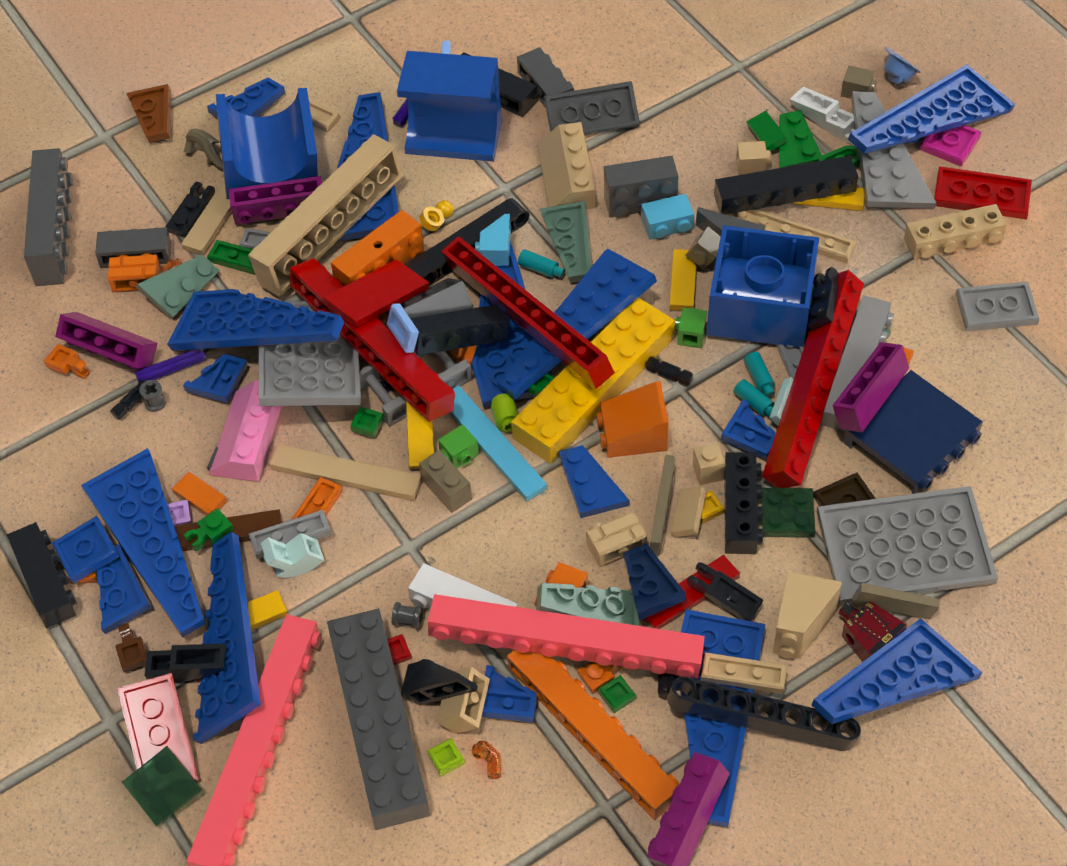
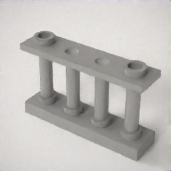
[359,351,472,427]

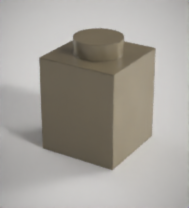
[841,65,877,99]
[685,226,721,270]

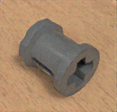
[139,380,166,412]
[392,602,423,629]

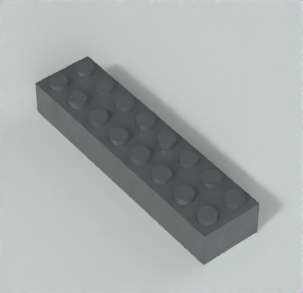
[327,608,430,830]

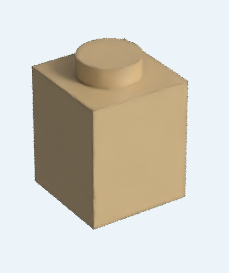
[736,141,771,175]
[693,443,726,485]

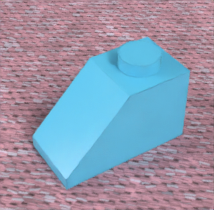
[475,214,511,266]

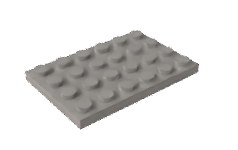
[259,301,361,406]
[817,486,998,605]

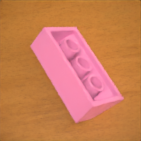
[209,380,282,482]

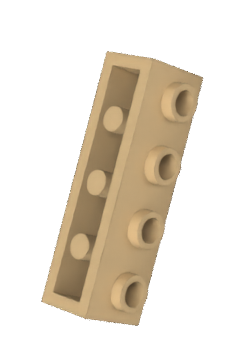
[904,204,1007,259]

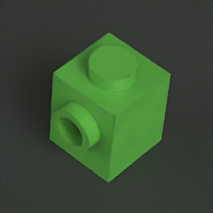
[675,307,707,348]
[438,424,479,468]

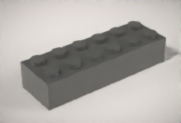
[24,148,73,286]

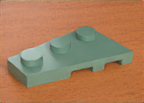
[136,254,220,320]

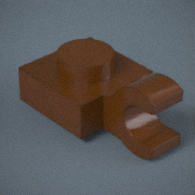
[115,623,147,673]

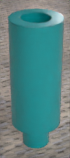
[518,249,565,278]
[744,352,775,398]
[733,379,775,417]

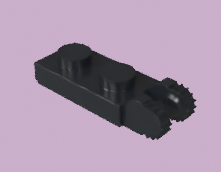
[165,181,215,238]
[807,267,839,330]
[687,562,764,621]

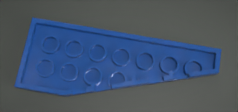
[678,609,766,828]

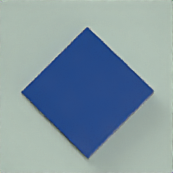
[52,516,119,583]

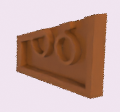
[126,84,171,143]

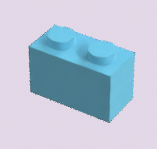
[641,194,695,240]

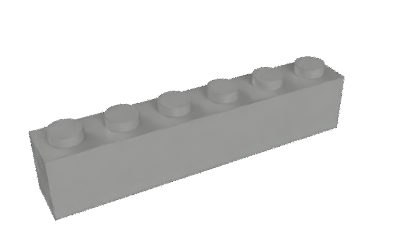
[821,295,894,432]

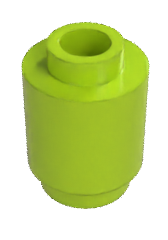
[491,394,518,432]

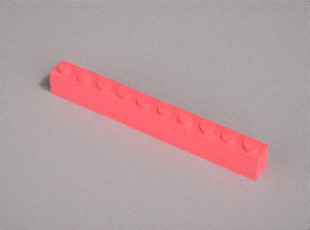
[428,594,705,678]
[186,614,322,866]

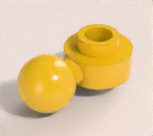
[419,200,454,231]

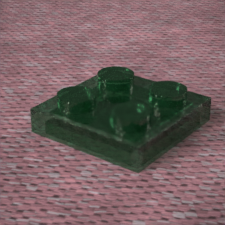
[761,488,815,538]
[122,746,202,827]

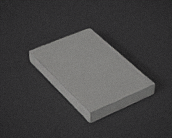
[955,282,1040,332]

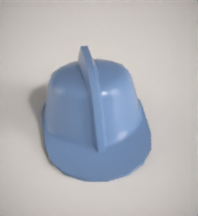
[884,47,921,84]

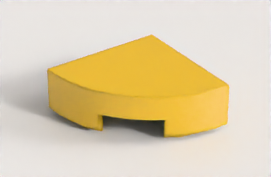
[700,490,725,524]

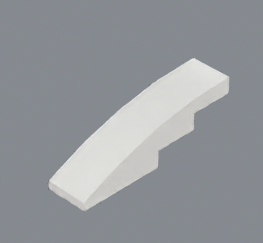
[790,87,856,147]

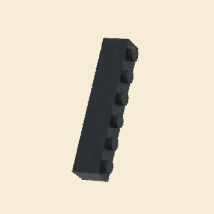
[714,156,858,214]

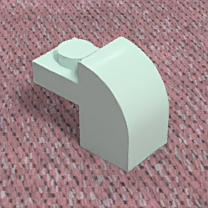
[261,533,325,578]

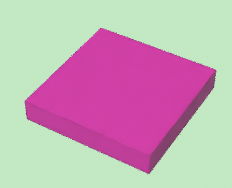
[920,125,981,167]

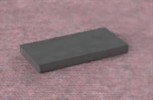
[544,81,640,136]

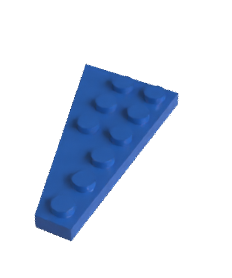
[811,618,983,724]

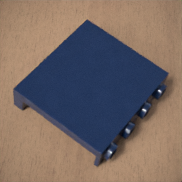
[843,370,983,494]

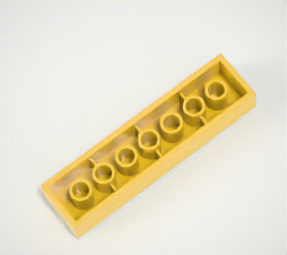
[511,297,675,464]

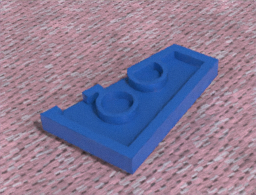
[207,77,285,117]
[559,445,630,518]
[97,544,152,634]

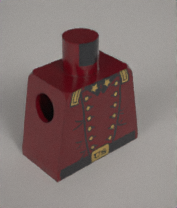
[838,602,907,662]

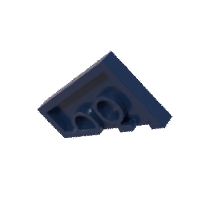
[624,543,686,621]

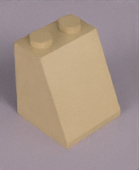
[773,572,842,659]

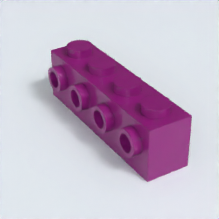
[229,176,322,225]
[55,312,158,370]
[832,342,909,432]
[647,752,729,866]

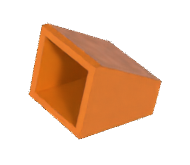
[596,381,668,458]

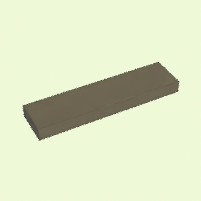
[650,455,675,556]

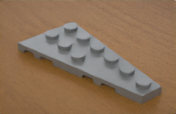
[851,91,937,209]

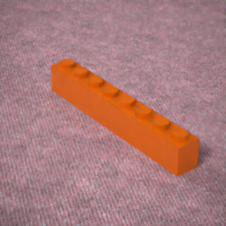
[507,650,680,821]

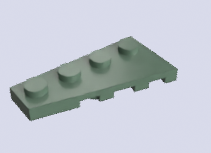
[540,201,592,283]
[536,583,639,626]

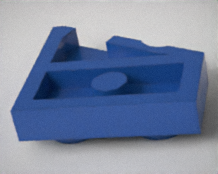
[183,354,248,403]
[721,399,776,460]
[481,665,537,723]

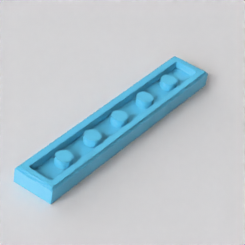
[449,385,547,502]

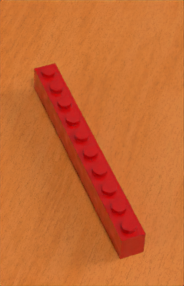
[441,236,615,389]
[290,258,455,422]
[762,269,864,490]

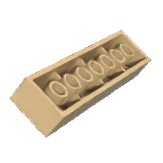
[248,134,403,297]

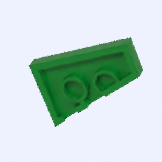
[779,110,822,168]

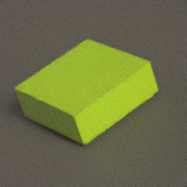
[427,738,465,777]

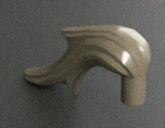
[184,128,223,169]

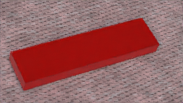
[644,555,740,629]

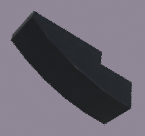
[145,643,227,683]

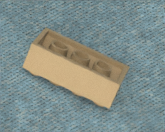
[537,122,595,209]

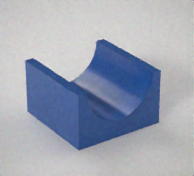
[397,51,502,162]
[216,88,318,199]
[706,225,820,347]

